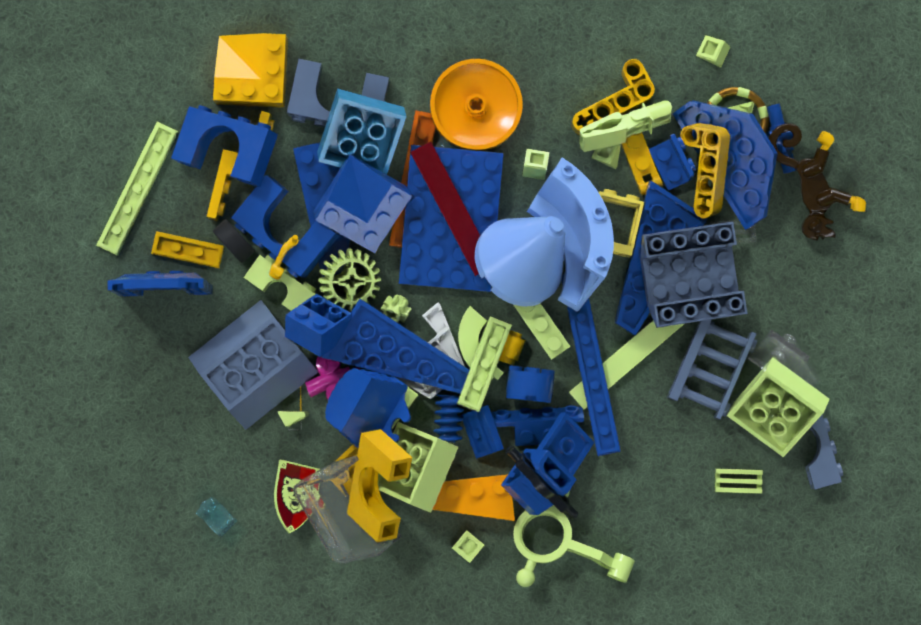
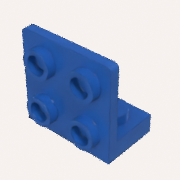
[649,134,696,191]

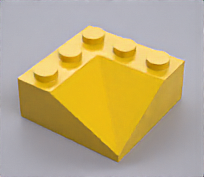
[213,33,288,107]

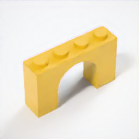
[347,429,412,543]

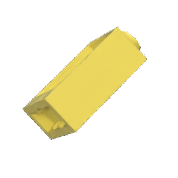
[599,189,644,258]

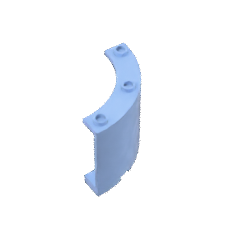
[527,158,614,312]

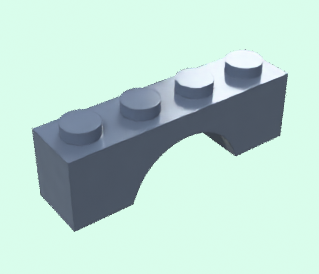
[805,414,843,489]

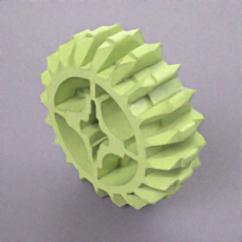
[318,248,381,311]

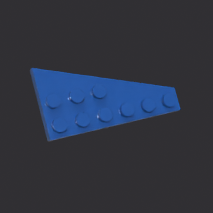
[293,142,350,277]
[614,181,708,335]
[321,299,469,393]

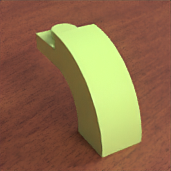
[458,306,504,380]

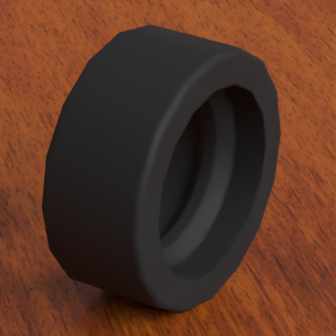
[212,219,255,263]

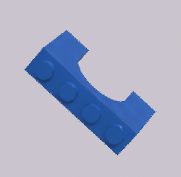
[171,105,278,187]
[231,175,340,278]

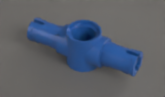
[767,103,797,174]

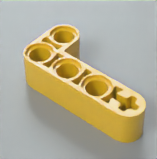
[571,59,655,135]
[680,123,730,218]

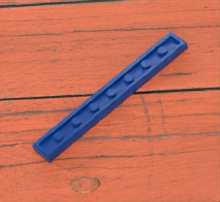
[561,274,621,456]

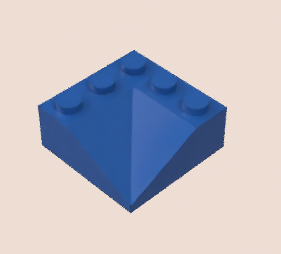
[313,154,412,253]

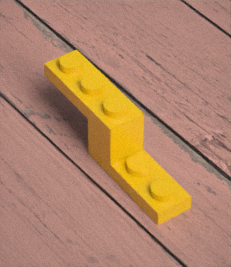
[207,111,275,221]

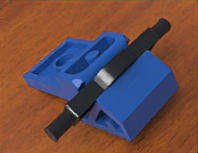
[501,413,595,519]

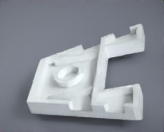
[394,303,464,400]

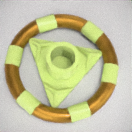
[707,87,769,134]

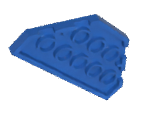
[673,100,777,230]

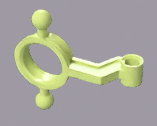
[514,491,635,587]

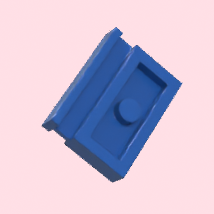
[461,405,504,459]

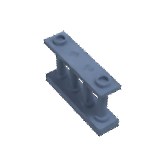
[667,319,757,420]

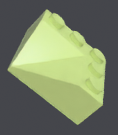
[727,357,829,457]
[378,422,458,513]

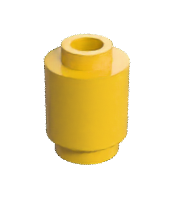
[499,330,525,366]

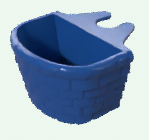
[325,368,411,448]

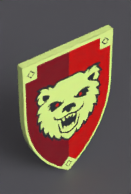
[274,460,322,533]

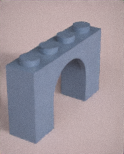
[287,59,390,127]

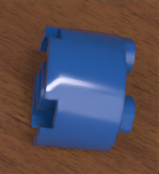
[506,365,555,403]

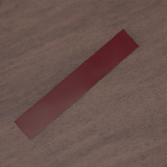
[410,141,480,276]

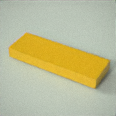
[151,231,224,269]

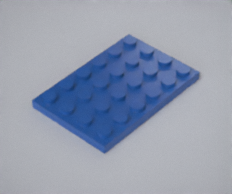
[399,145,503,292]

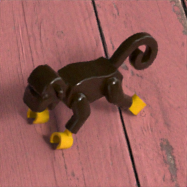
[768,123,866,241]

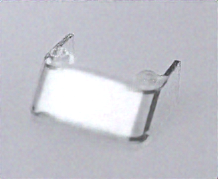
[293,456,401,564]

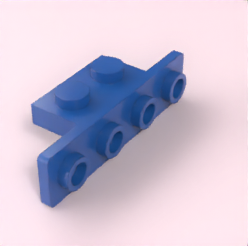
[491,405,584,446]

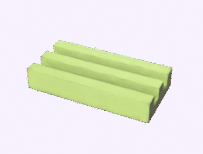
[715,469,763,493]

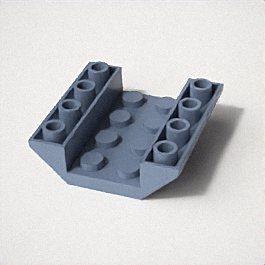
[640,222,748,328]
[188,300,318,430]

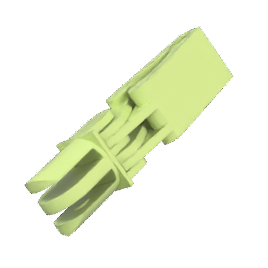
[579,101,672,152]

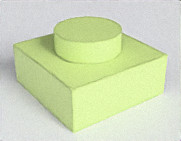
[452,530,484,563]

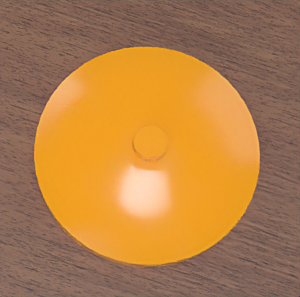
[430,59,523,151]

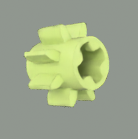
[381,295,411,323]

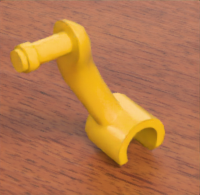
[269,235,299,280]

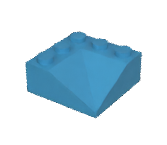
[317,88,406,175]

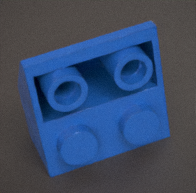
[285,294,352,357]

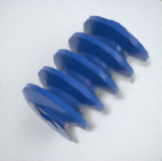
[433,395,464,443]

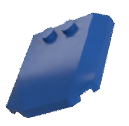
[108,271,213,297]

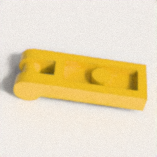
[621,132,663,196]

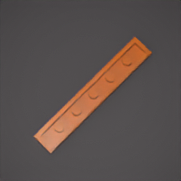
[389,110,436,248]

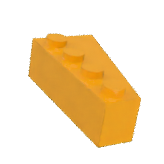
[432,474,515,521]

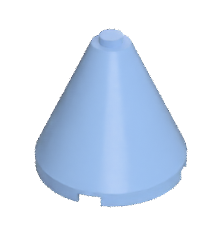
[475,216,565,307]

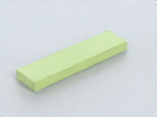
[457,316,512,412]

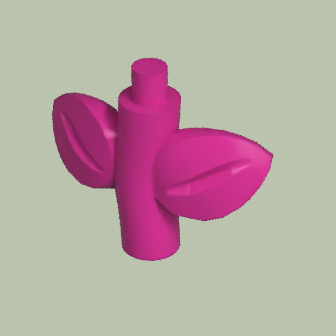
[305,356,360,401]

